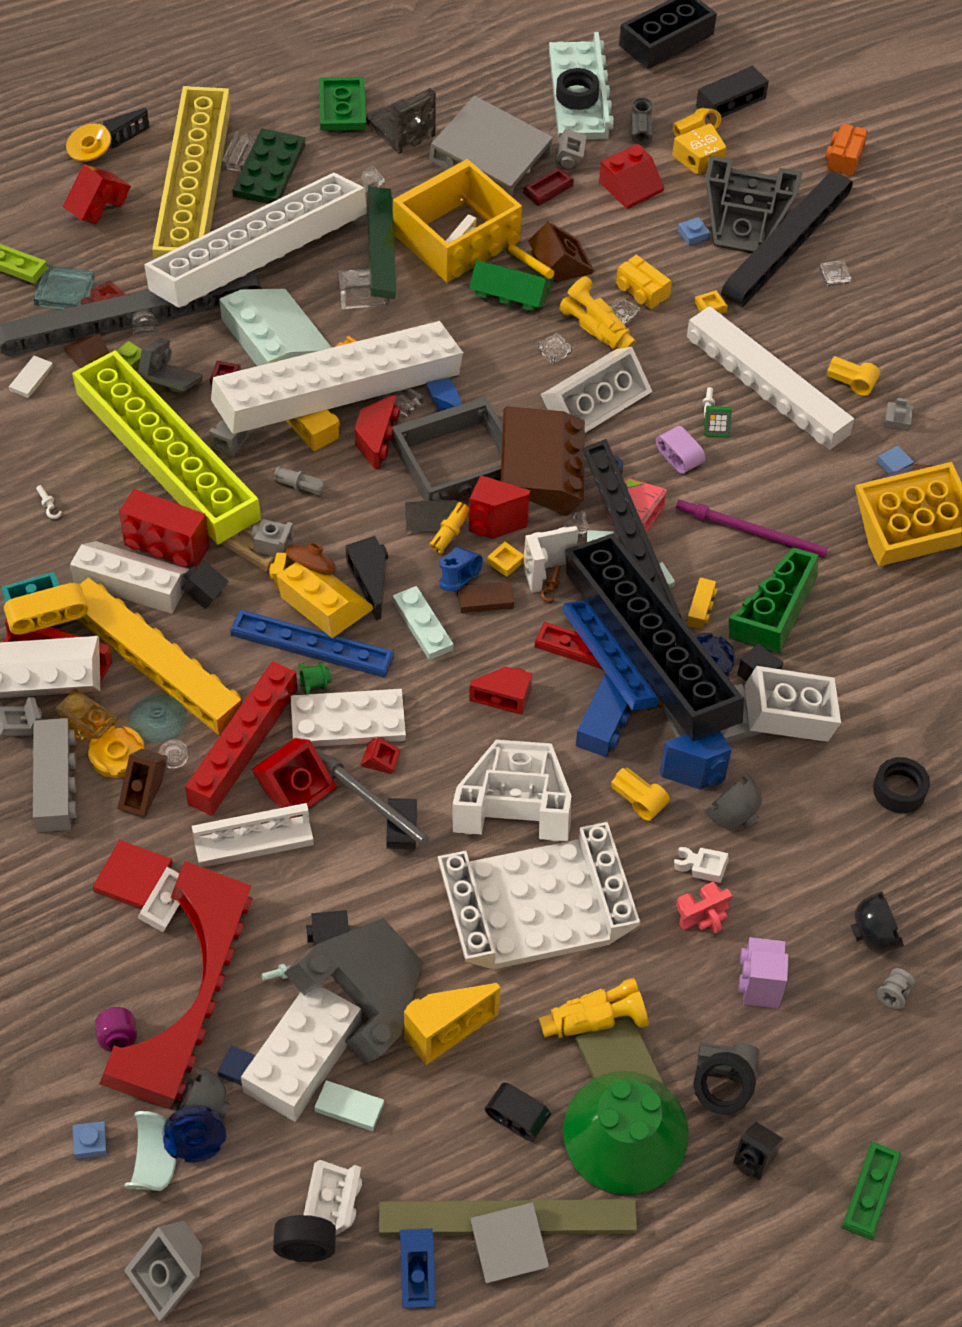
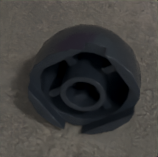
[851,891,904,953]

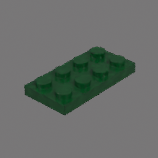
[232,128,306,204]

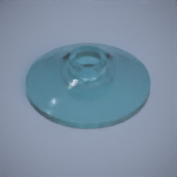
[130,694,186,742]

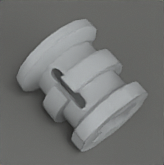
[877,968,915,1009]

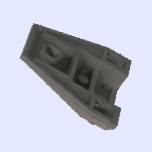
[705,155,803,253]

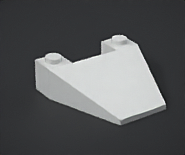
[452,740,571,841]

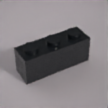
[696,66,769,119]

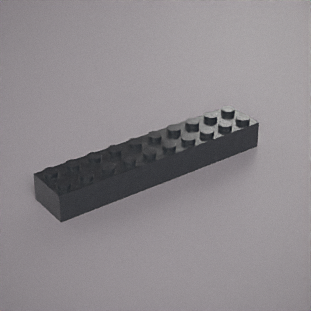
[565,533,744,742]

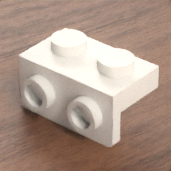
[304,1160,362,1235]

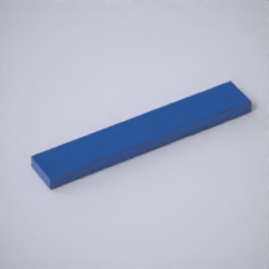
[562,600,659,710]
[230,609,394,678]

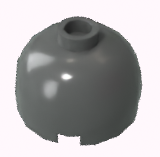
[705,774,762,829]
[173,1066,230,1133]

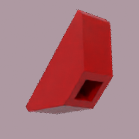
[355,395,400,469]

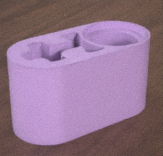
[656,426,706,474]

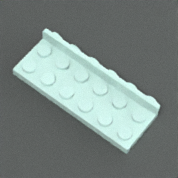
[549,32,613,140]

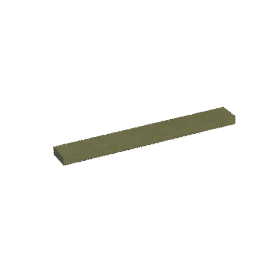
[379,1199,637,1237]

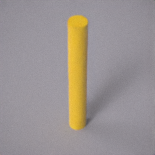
[508,244,554,279]

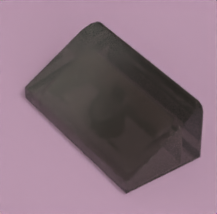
[405,500,458,534]

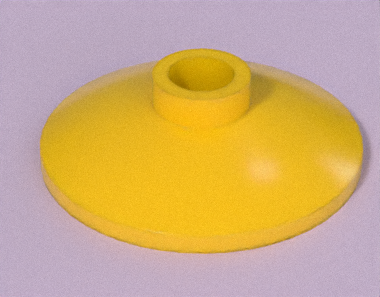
[66,123,111,162]

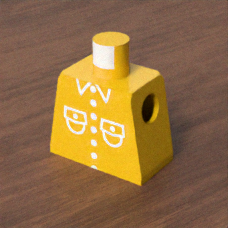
[672,123,726,175]

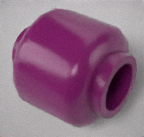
[95,1007,137,1052]

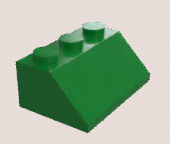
[469,260,554,311]

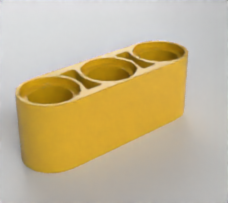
[4,583,89,635]

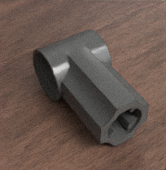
[630,97,653,145]
[696,1042,760,1084]

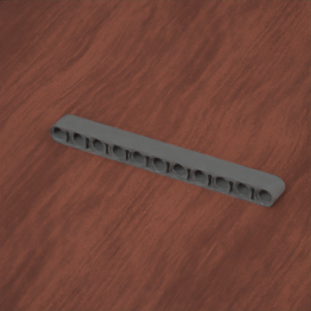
[0,270,262,356]

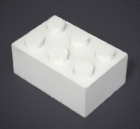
[745,666,841,742]

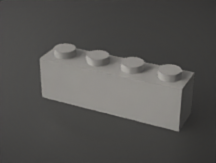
[33,718,77,832]

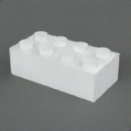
[241,986,362,1122]

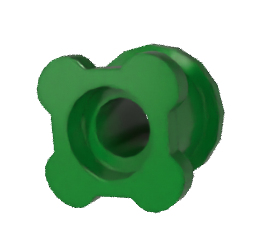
[298,662,331,694]

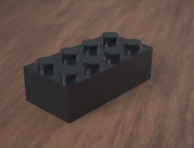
[619,0,717,69]

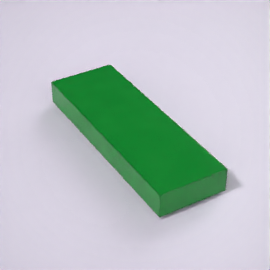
[841,1141,901,1240]

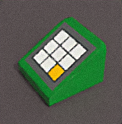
[704,406,732,438]

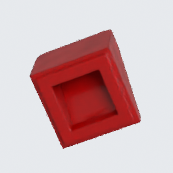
[360,736,401,774]

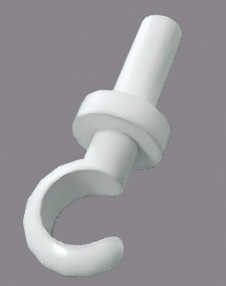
[702,387,715,418]
[36,485,62,519]

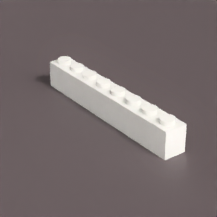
[687,306,854,450]

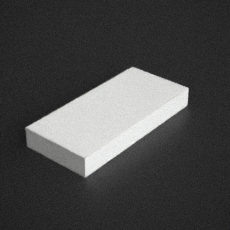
[9,356,53,398]

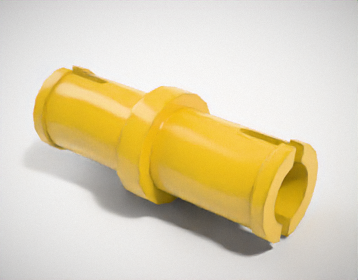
[429,502,469,554]

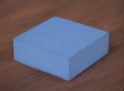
[877,446,914,474]

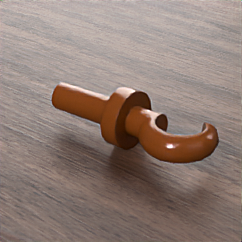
[541,565,561,602]

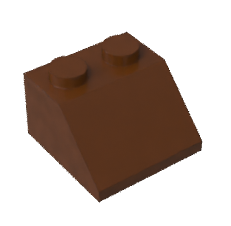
[528,222,594,282]

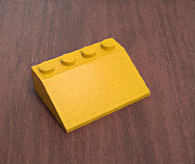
[855,462,962,567]

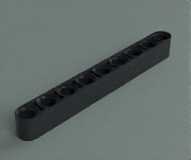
[721,171,853,307]

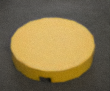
[88,726,145,778]

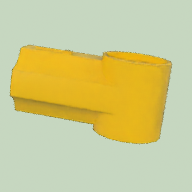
[673,108,721,137]
[826,356,880,396]
[611,767,670,821]

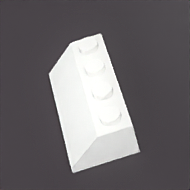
[540,347,652,433]
[70,541,189,614]
[0,636,100,698]

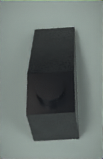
[345,536,388,621]

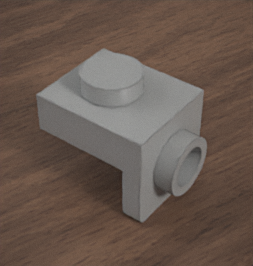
[0,697,42,736]

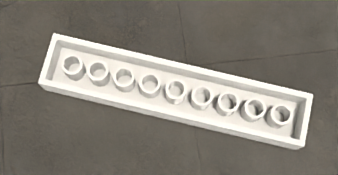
[144,173,367,308]
[211,321,463,434]

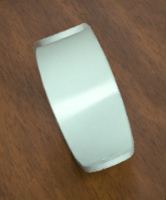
[124,1111,177,1191]

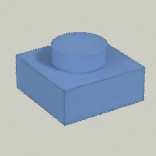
[677,217,710,246]
[73,1121,107,1160]

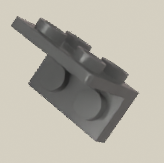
[138,338,203,393]

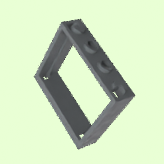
[392,397,503,509]

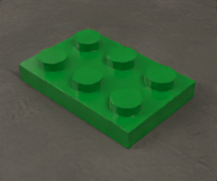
[319,77,366,131]

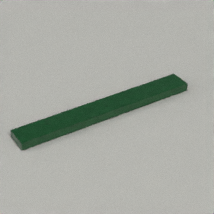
[367,186,396,299]

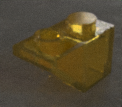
[56,689,118,740]

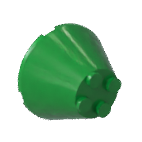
[563,1071,689,1196]

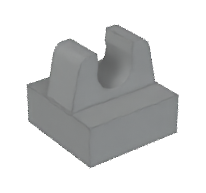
[884,398,913,431]

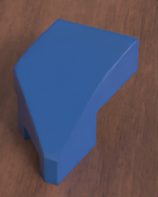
[426,378,462,412]

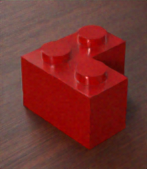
[62,164,131,224]

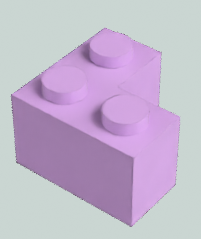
[738,937,788,1009]

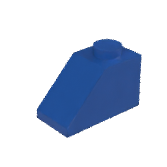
[400,1228,435,1308]

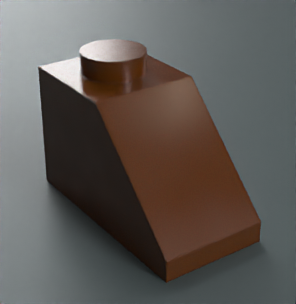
[64,333,109,368]
[117,748,168,817]

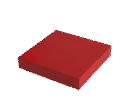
[93,840,173,910]

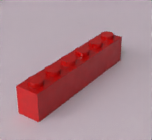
[185,661,298,816]

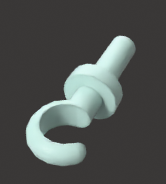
[261,964,290,981]

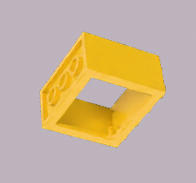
[393,159,522,283]

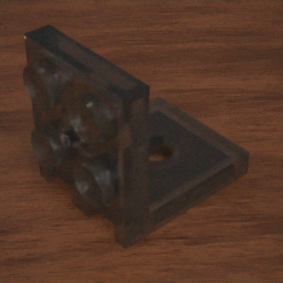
[366,88,436,154]

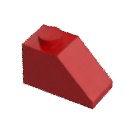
[469,666,533,715]

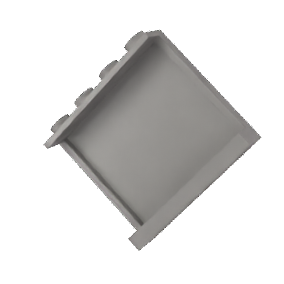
[429,95,553,197]

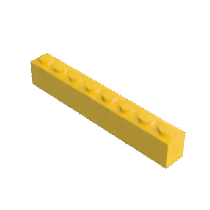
[76,577,242,735]

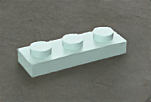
[393,586,454,660]

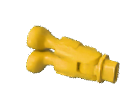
[559,276,636,350]
[539,977,649,1038]

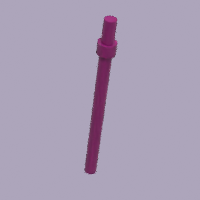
[675,499,828,558]

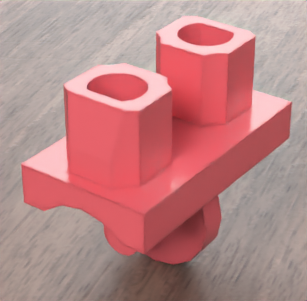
[676,882,732,933]

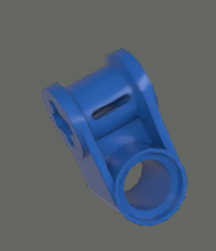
[439,547,483,591]

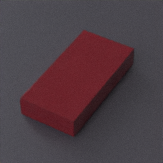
[523,167,574,206]

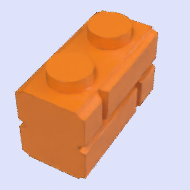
[825,123,868,176]

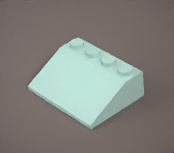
[219,289,332,366]

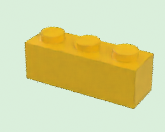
[686,577,718,630]

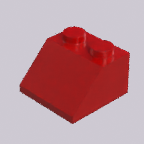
[599,144,664,209]
[469,476,531,539]
[251,738,337,818]

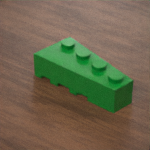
[729,548,818,653]

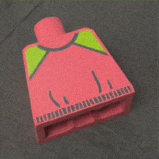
[600,478,667,533]

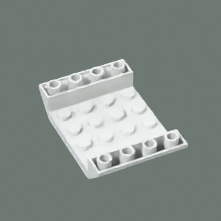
[438,822,640,969]

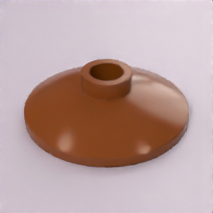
[285,542,336,573]

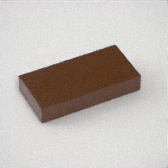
[457,581,514,613]

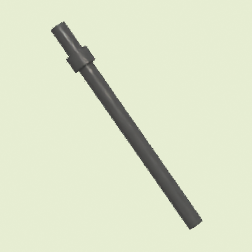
[316,749,430,846]

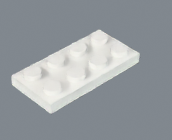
[291,689,406,747]

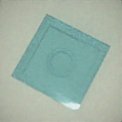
[33,265,95,309]

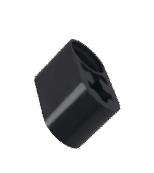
[386,798,417,849]
[484,1082,551,1141]

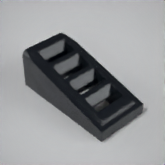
[103,107,150,148]

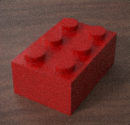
[119,489,210,568]

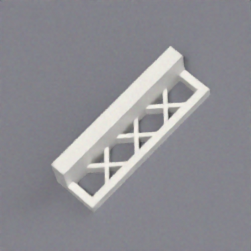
[192,803,314,867]

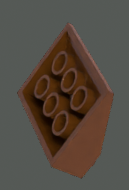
[501,406,585,516]

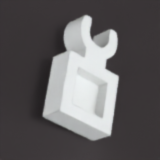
[674,847,729,883]

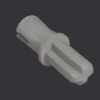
[274,466,326,495]

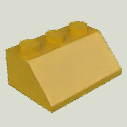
[276,562,373,638]

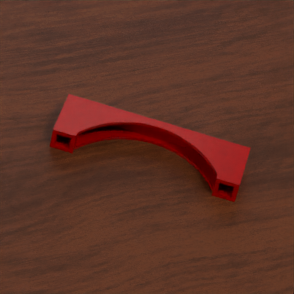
[99,861,253,1110]

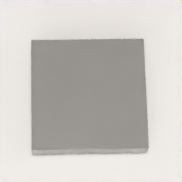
[470,1202,549,1284]

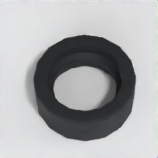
[556,68,600,110]
[873,757,930,813]
[693,1052,756,1115]
[273,1215,336,1262]

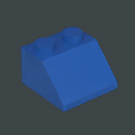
[660,731,732,790]

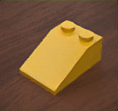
[404,983,501,1065]

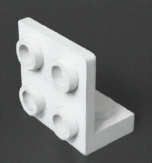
[523,526,579,593]

